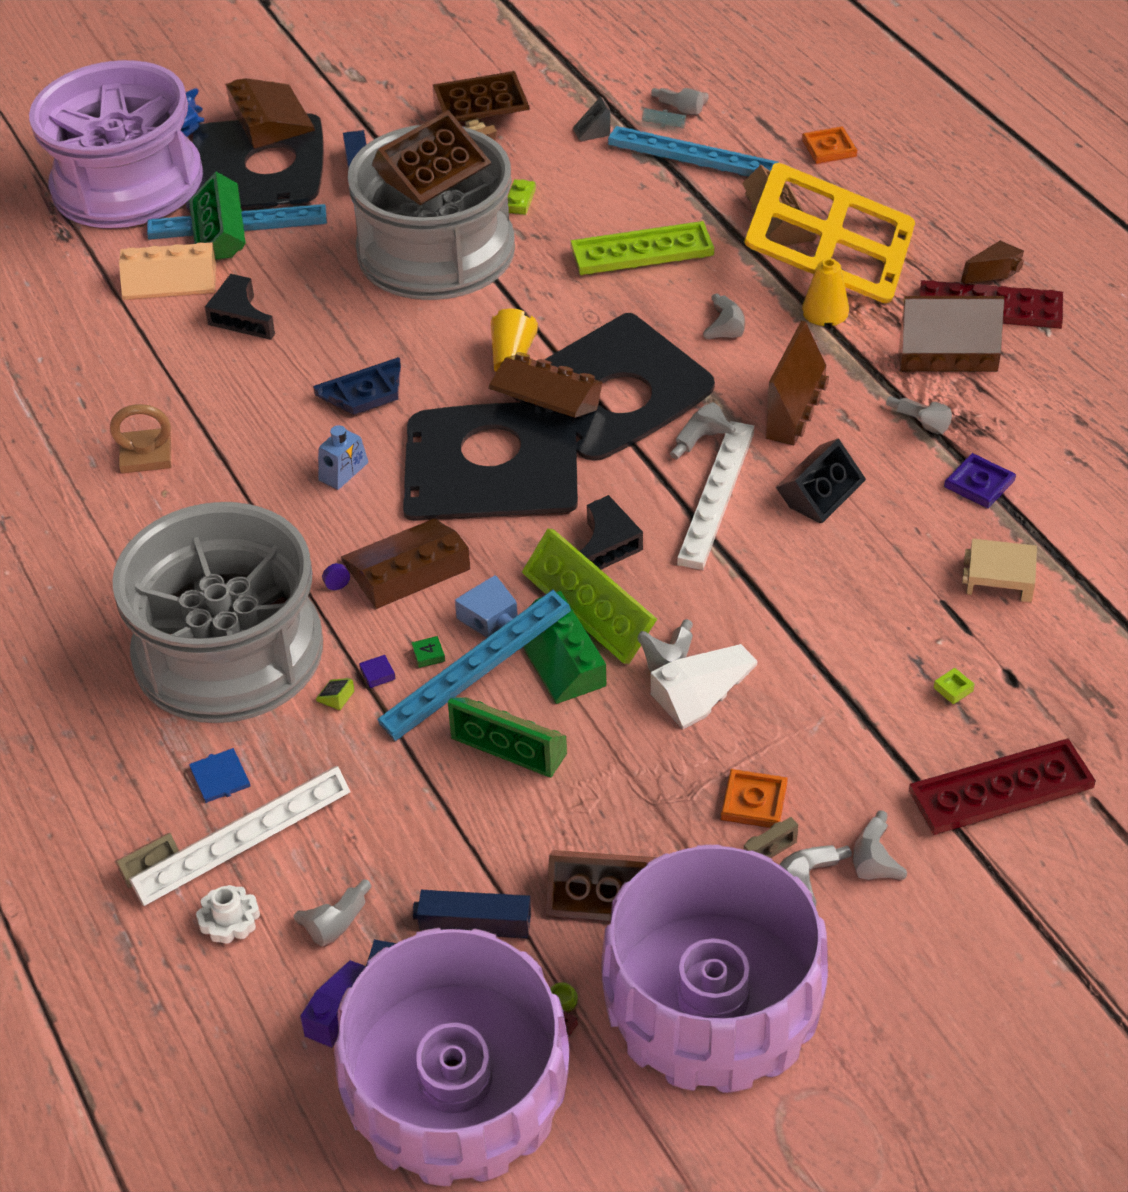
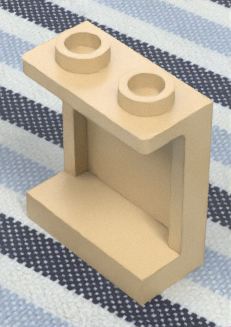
[962,539,1037,602]

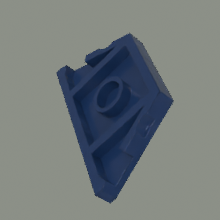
[313,357,401,415]

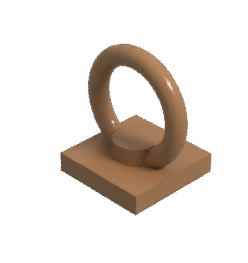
[110,404,171,474]

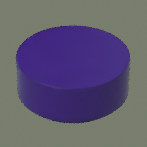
[322,563,350,591]

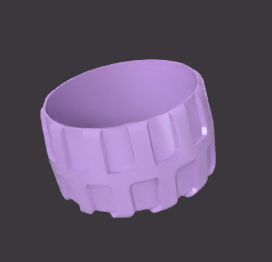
[601,845,828,1093]
[334,928,569,1186]

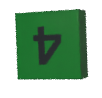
[411,636,445,668]

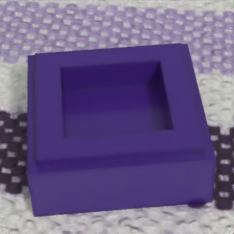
[359,655,396,688]

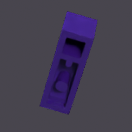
[300,960,366,1048]

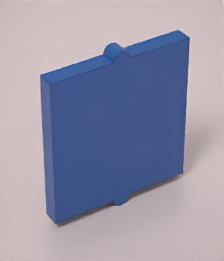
[189,748,251,803]

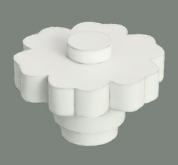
[196,885,260,944]

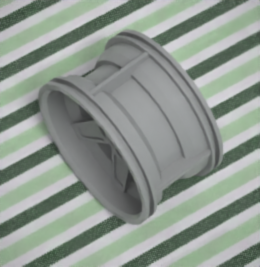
[348,125,515,300]
[113,502,323,723]

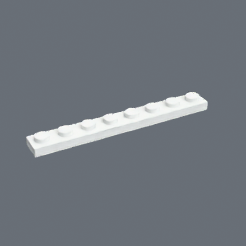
[677,421,755,570]
[129,766,351,906]

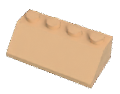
[119,243,216,300]

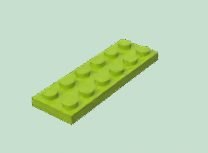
[571,221,714,275]
[522,528,657,664]

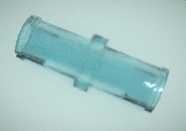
[642,108,687,128]

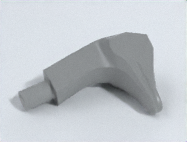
[651,88,709,115]
[703,293,745,340]
[886,396,952,434]
[670,402,736,460]
[638,619,693,672]
[853,811,907,880]
[779,845,852,907]
[293,879,372,946]

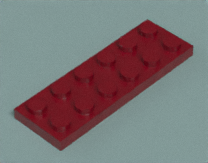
[919,280,1063,329]
[909,738,1096,835]

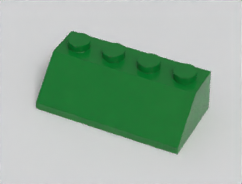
[189,172,246,260]
[523,591,607,704]
[447,697,567,778]

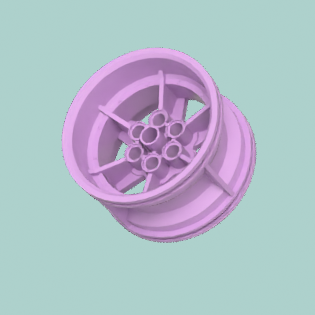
[29,60,203,228]

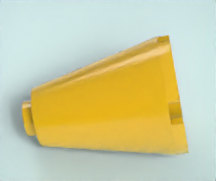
[802,258,849,326]
[490,308,538,372]

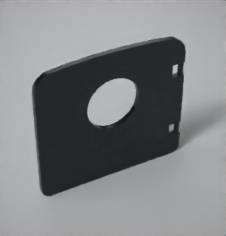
[186,113,324,214]
[512,313,715,460]
[403,402,578,521]

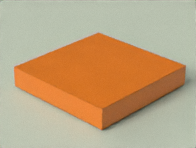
[802,126,858,164]
[721,769,788,828]

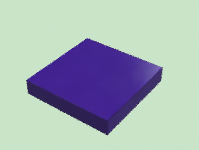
[944,453,1016,509]

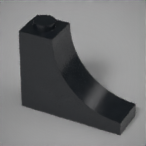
[205,273,275,340]
[579,495,643,570]

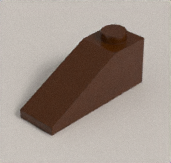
[961,240,1024,284]

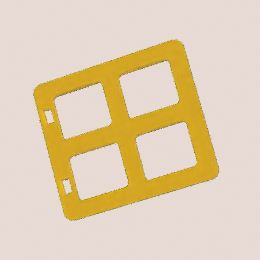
[744,163,915,303]

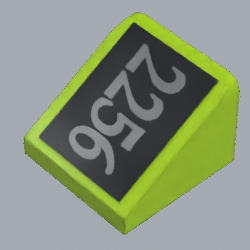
[316,678,354,710]

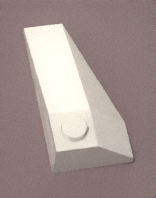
[651,644,757,730]

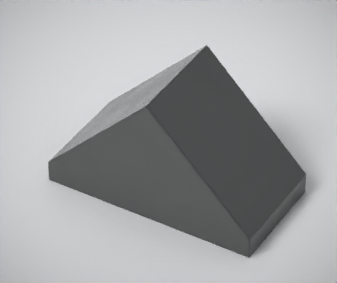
[573,96,610,141]

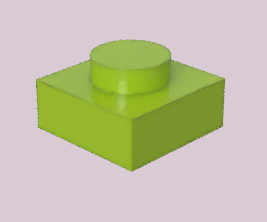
[934,668,975,705]

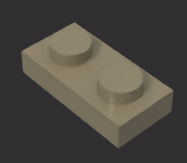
[743,817,798,858]
[115,833,179,888]

